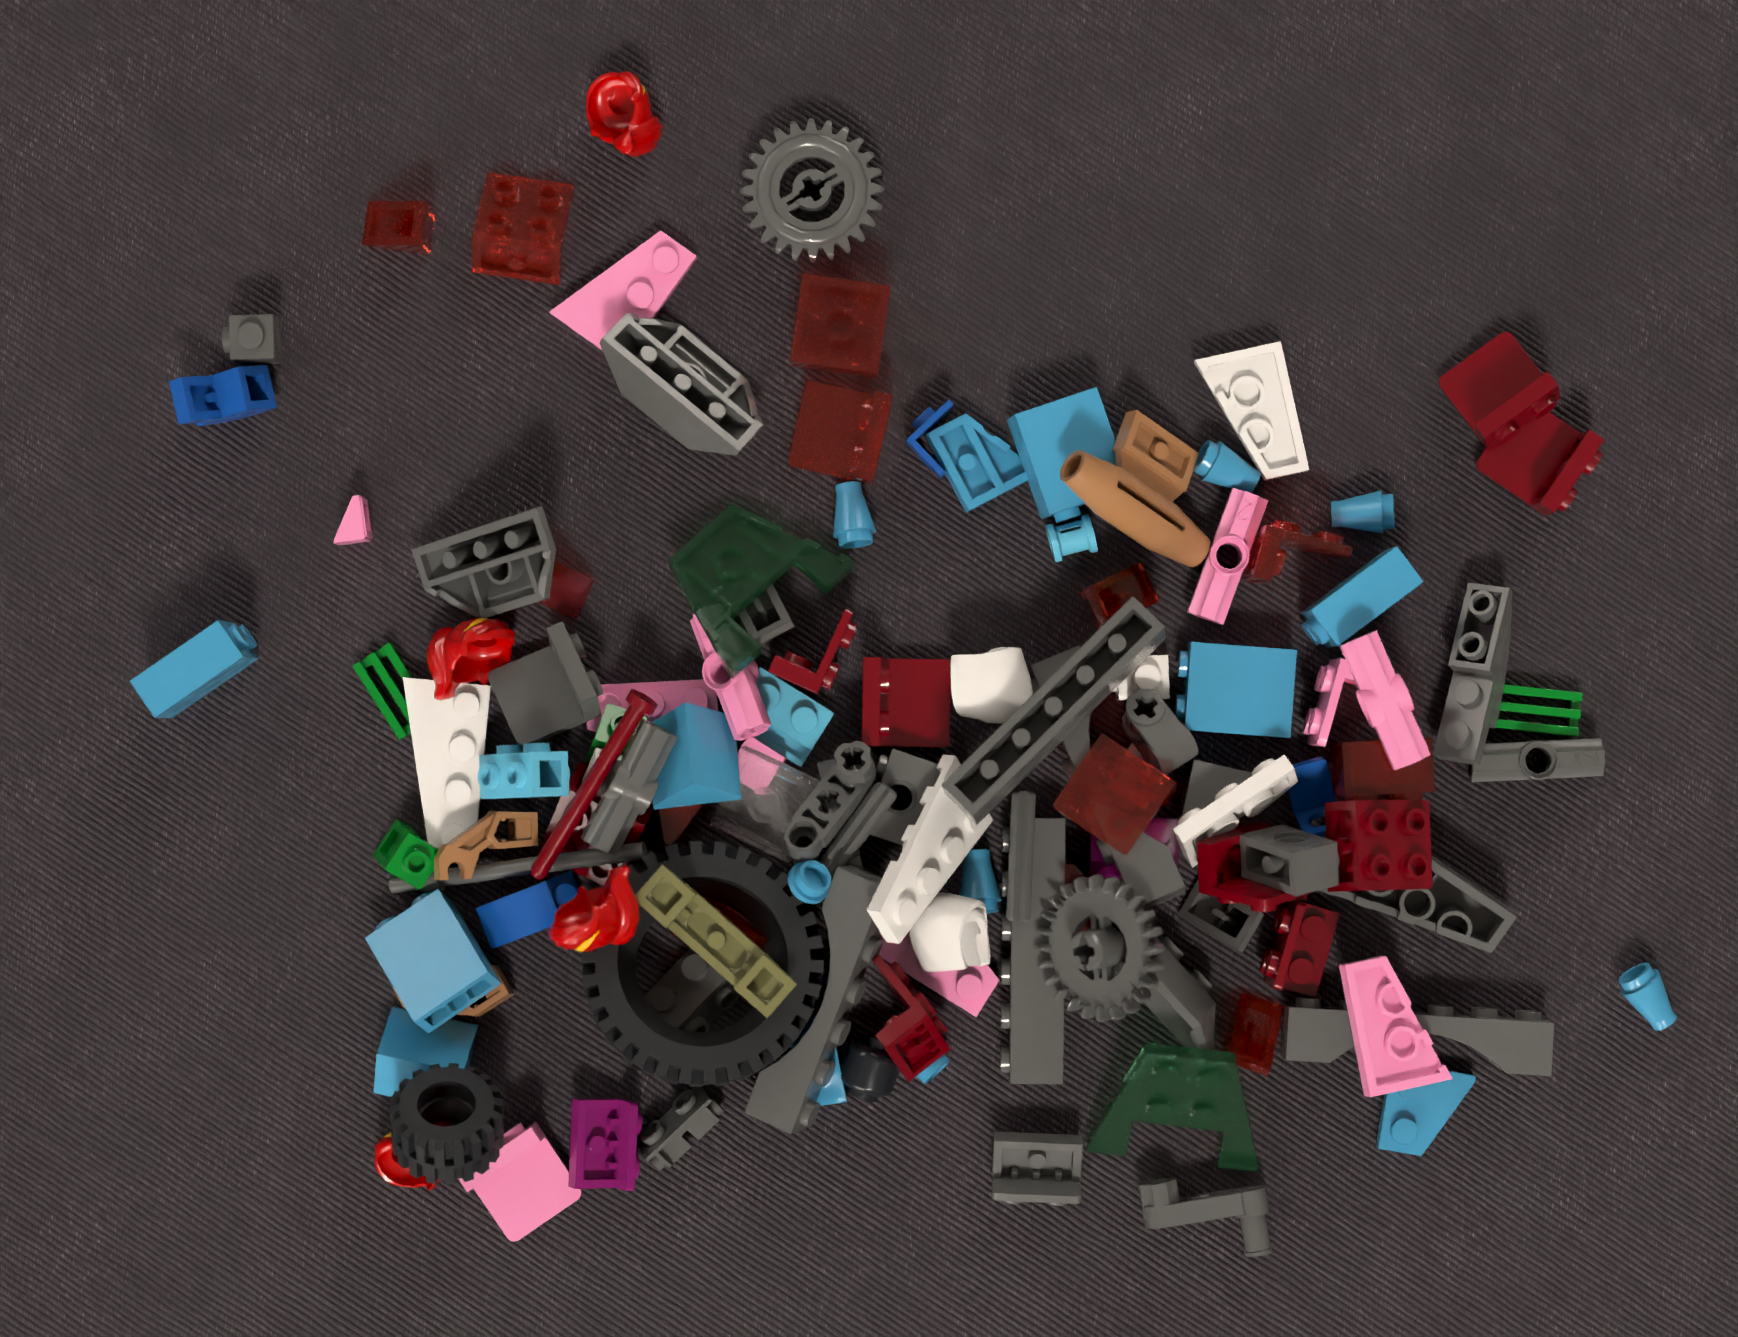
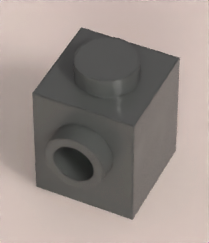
[222,314,283,365]

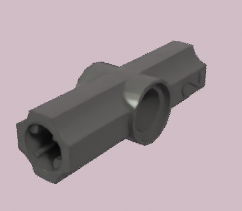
[581,719,678,856]
[1466,738,1605,783]

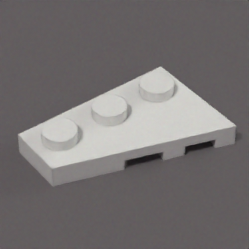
[1194,341,1309,480]
[1173,755,1298,868]

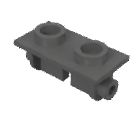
[637,1087,724,1171]

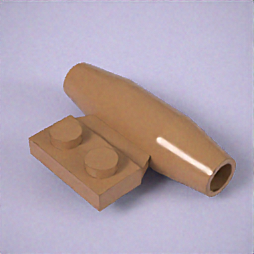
[1060,410,1211,567]

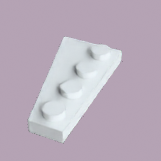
[403,677,491,849]
[867,755,993,944]

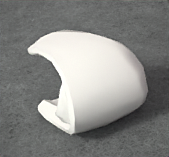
[951,647,1033,724]
[909,892,991,972]

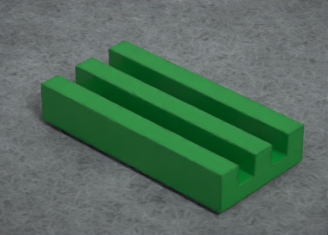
[352,642,413,740]
[1496,684,1583,736]

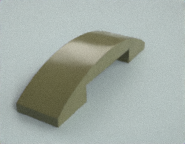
[636,865,797,1018]

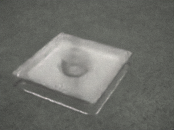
[710,745,820,863]

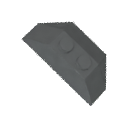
[600,313,763,456]
[411,506,556,618]
[1114,933,1216,1070]

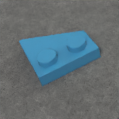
[925,413,1029,513]
[1376,1070,1476,1156]

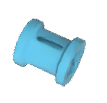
[1045,514,1098,562]

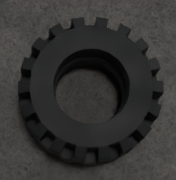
[390,1063,504,1185]

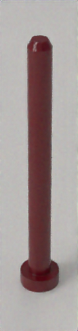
[531,689,658,880]

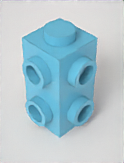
[478,743,570,799]

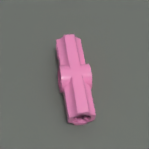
[1187,488,1268,625]
[690,604,772,740]
[1340,631,1430,770]

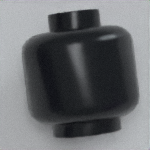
[840,1033,899,1102]

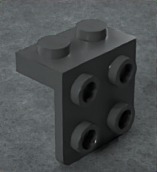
[488,621,604,747]

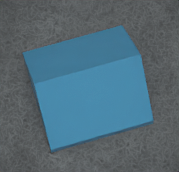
[652,702,742,810]
[373,1006,479,1097]

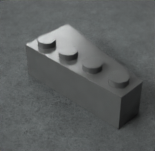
[1319,855,1517,953]

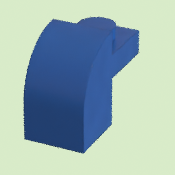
[169,365,277,426]
[475,871,578,949]

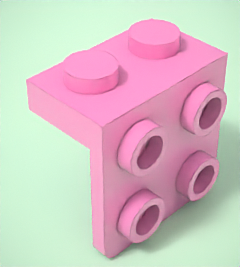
[1302,658,1356,747]
[458,1122,582,1242]

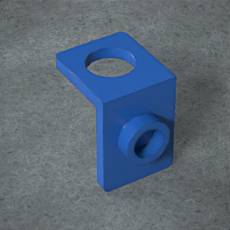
[906,399,954,479]
[1288,756,1336,837]

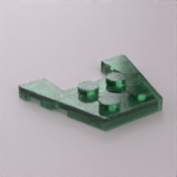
[669,504,855,679]
[1087,1043,1258,1172]

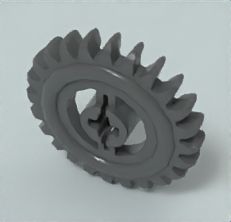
[740,118,885,264]
[1035,874,1165,1022]

